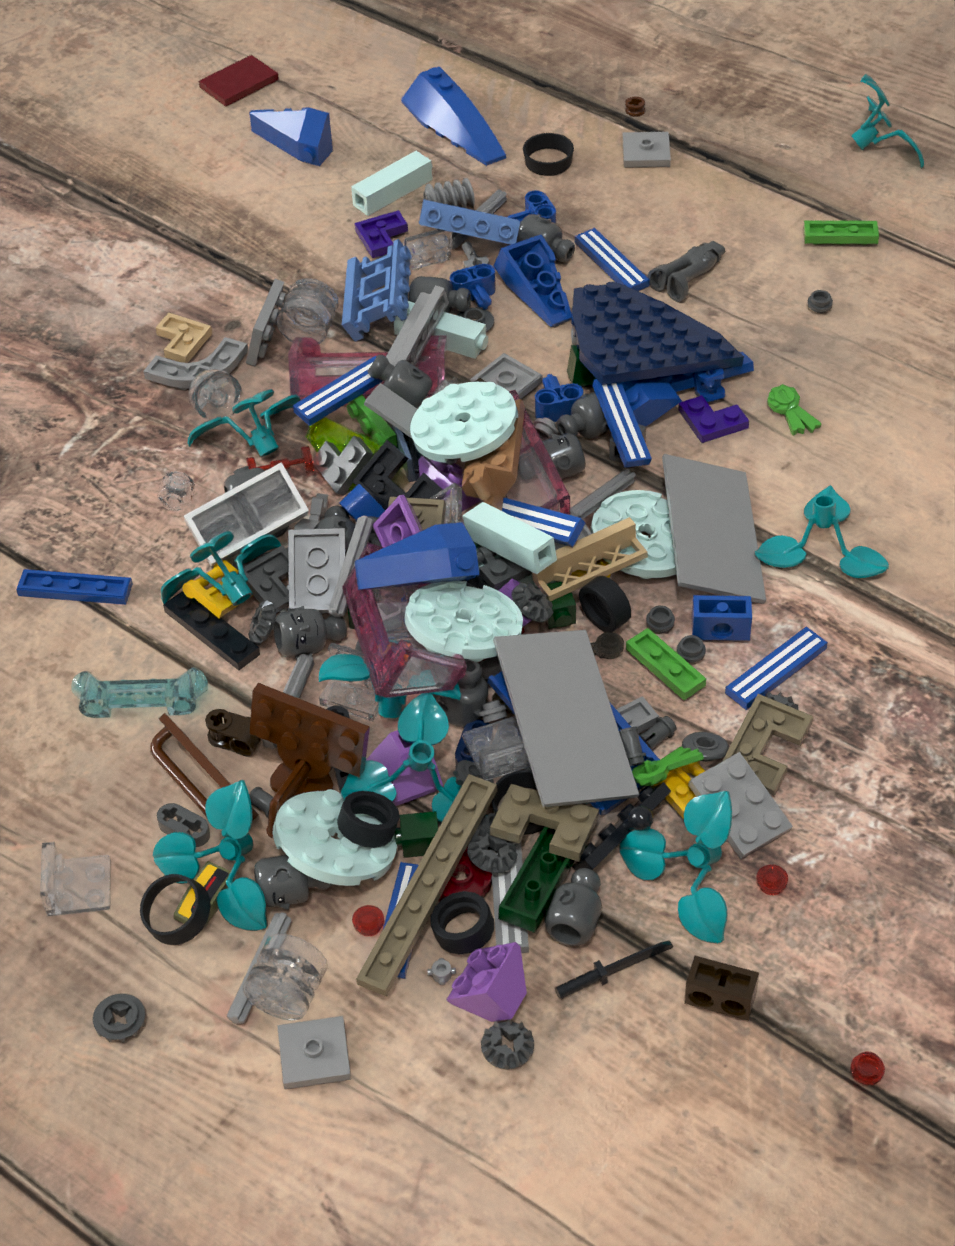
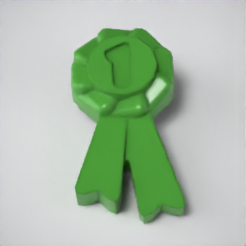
[767,384,821,436]
[632,746,704,786]

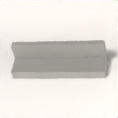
[386,285,449,366]
[364,383,459,465]

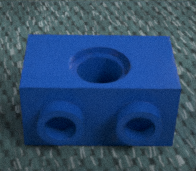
[692,595,752,641]

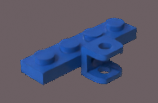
[660,352,754,402]

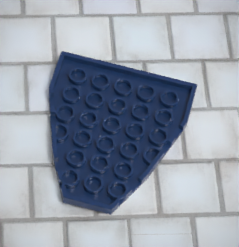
[571,282,744,385]

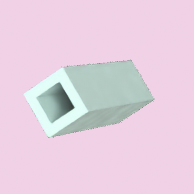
[351,151,432,216]
[394,301,488,359]
[463,502,557,574]

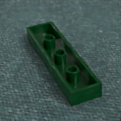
[498,827,575,933]

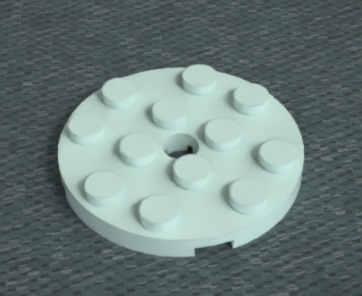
[410,382,518,463]
[590,490,677,579]
[405,581,523,662]
[273,789,397,886]

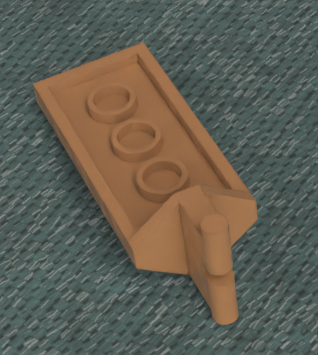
[462,399,525,511]

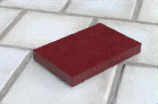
[199,54,279,106]

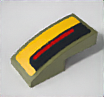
[173,861,235,925]

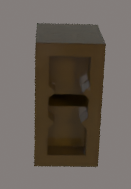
[684,956,759,1021]

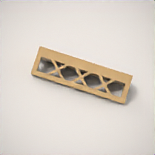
[532,517,648,601]

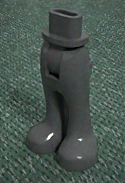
[648,241,725,302]

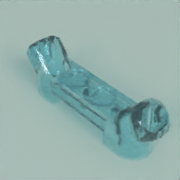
[71,667,208,718]

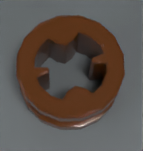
[625,97,645,117]

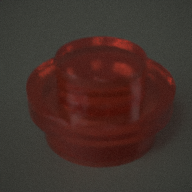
[756,864,788,895]
[352,905,384,936]
[850,1052,885,1085]

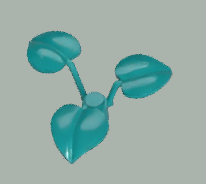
[851,74,924,168]
[187,389,301,457]
[755,485,889,578]
[161,531,281,606]
[319,641,461,718]
[341,692,461,822]
[153,780,268,930]
[620,791,732,943]

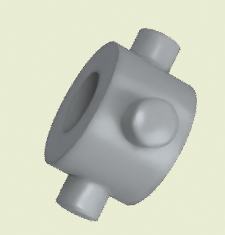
[427,958,456,985]

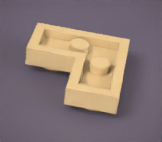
[156,313,212,363]

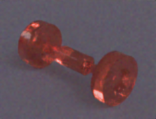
[246,446,314,473]

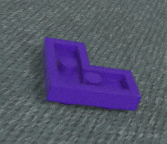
[354,210,408,258]
[678,395,749,443]

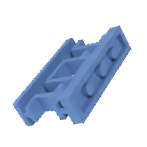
[419,199,520,245]
[342,239,412,341]

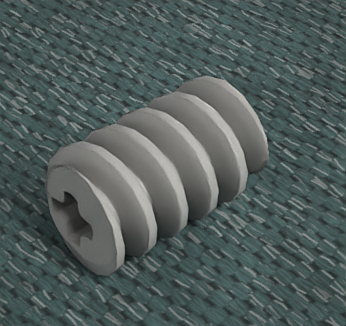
[423,178,475,208]

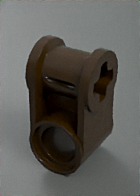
[205,709,261,757]

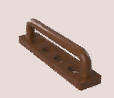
[150,713,259,821]

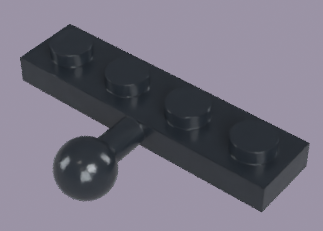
[572,782,671,871]

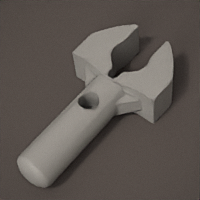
[462,241,489,268]

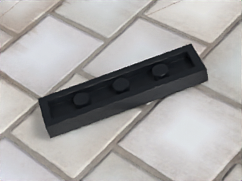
[163,591,260,670]

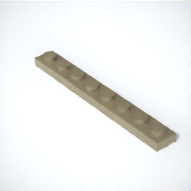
[356,774,497,997]

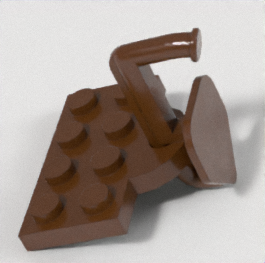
[250,683,370,838]

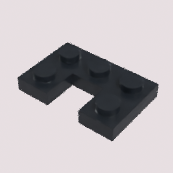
[352,440,446,510]

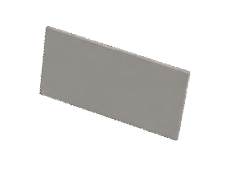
[662,454,766,604]
[493,630,639,807]

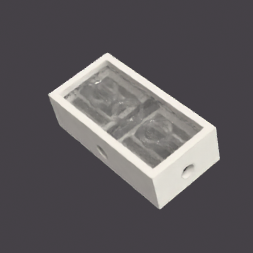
[184,462,309,568]

